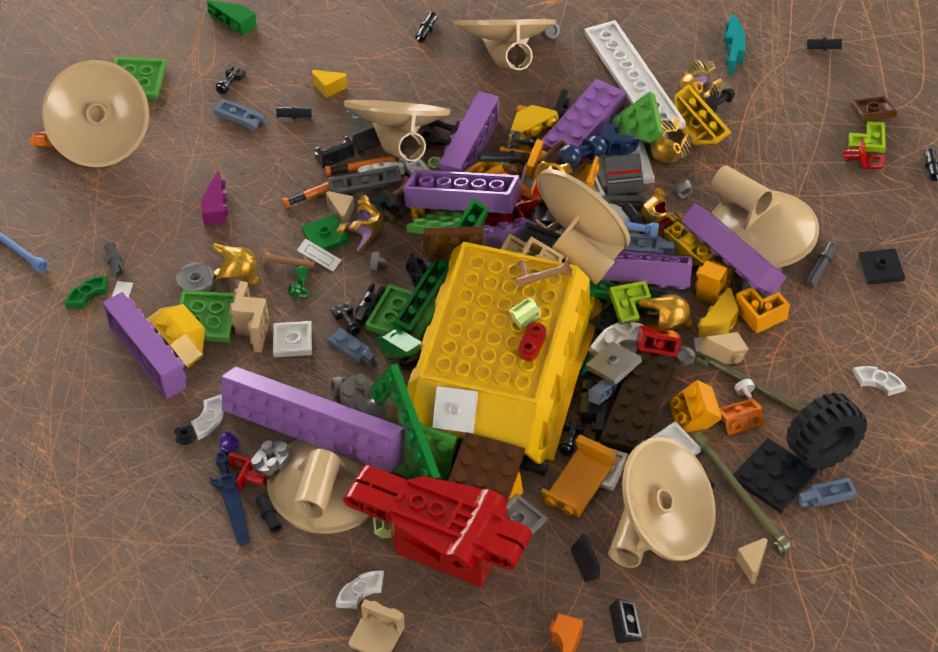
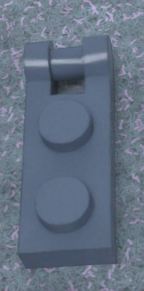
[214,99,265,132]

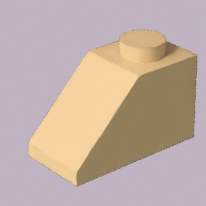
[699,332,749,364]

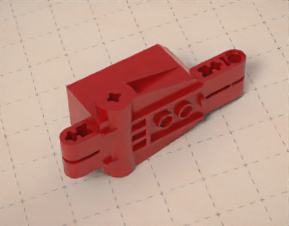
[343,465,532,588]

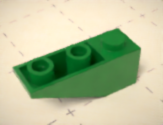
[206,0,257,36]
[376,328,422,359]

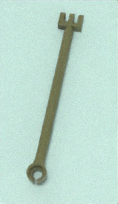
[694,353,804,412]
[695,432,792,554]

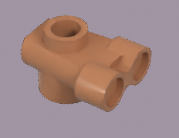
[505,162,525,178]

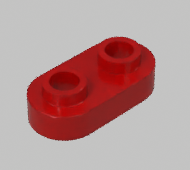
[518,323,547,361]

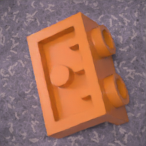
[719,398,764,435]

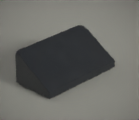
[571,533,600,582]
[609,599,643,643]

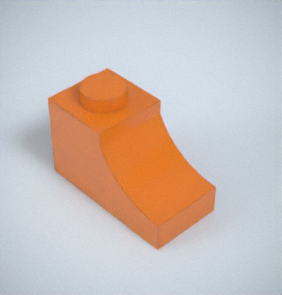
[549,613,583,652]

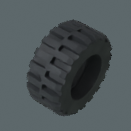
[787,392,867,470]

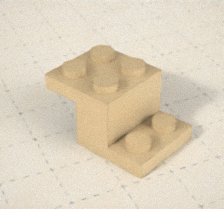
[501,233,564,262]
[230,281,270,353]

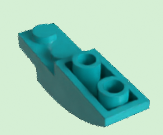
[723,14,746,74]

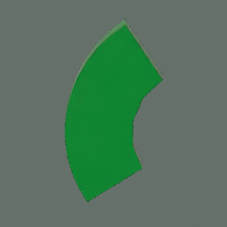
[65,276,108,308]

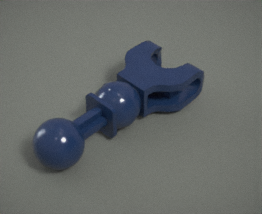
[558,123,639,167]

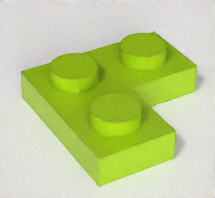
[848,121,886,153]
[608,281,651,325]

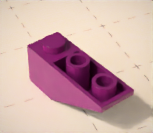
[201,171,229,226]

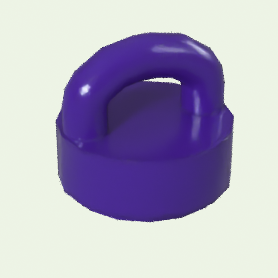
[220,432,240,454]

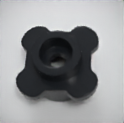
[174,425,195,445]

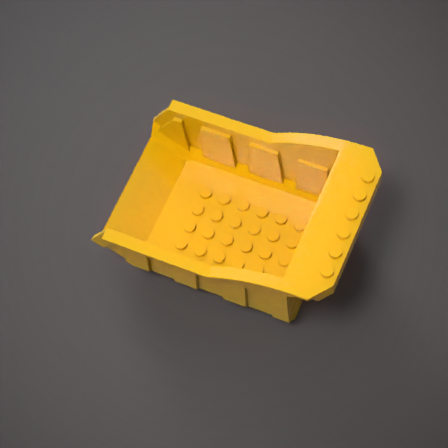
[407,242,603,464]

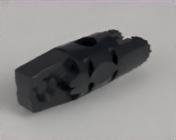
[355,283,386,326]

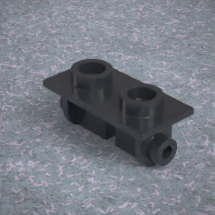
[405,253,427,287]
[590,303,619,335]

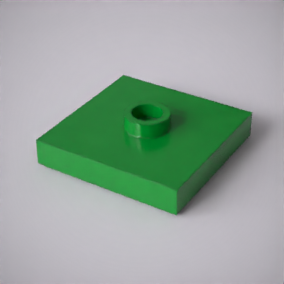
[301,214,349,251]

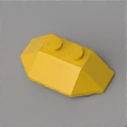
[674,84,731,145]
[146,304,205,368]

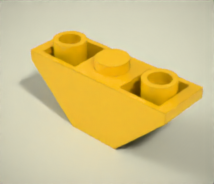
[509,105,559,142]
[664,222,716,266]
[697,288,739,338]

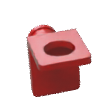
[843,140,886,169]
[515,195,539,219]
[229,453,267,491]

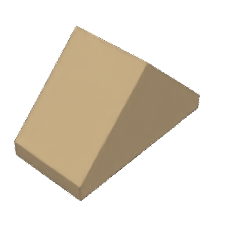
[326,191,355,224]
[736,538,768,584]

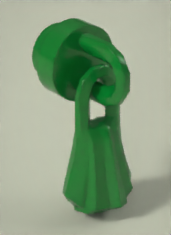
[288,265,309,298]

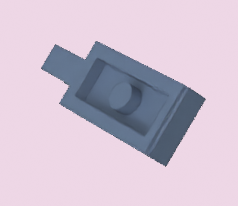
[625,233,675,254]
[327,327,376,367]
[798,478,857,507]

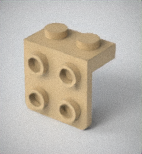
[348,599,405,652]

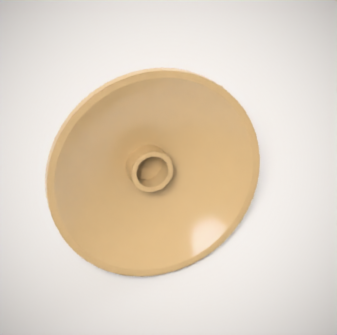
[454,19,557,70]
[42,60,149,167]
[344,100,450,161]
[711,165,819,268]
[536,169,630,285]
[608,437,716,568]
[267,439,371,534]

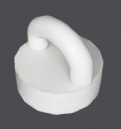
[734,379,755,399]

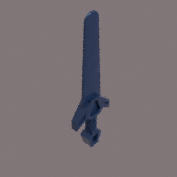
[209,451,249,546]

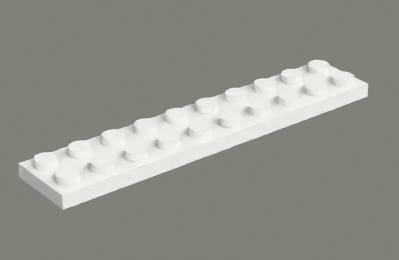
[584,20,685,129]

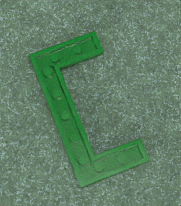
[370,364,440,480]

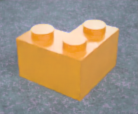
[694,260,733,305]
[735,287,790,334]

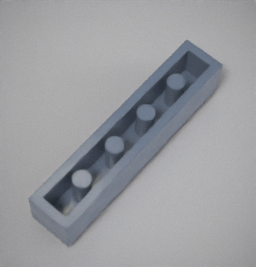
[588,376,626,405]

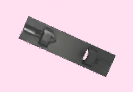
[328,165,402,196]

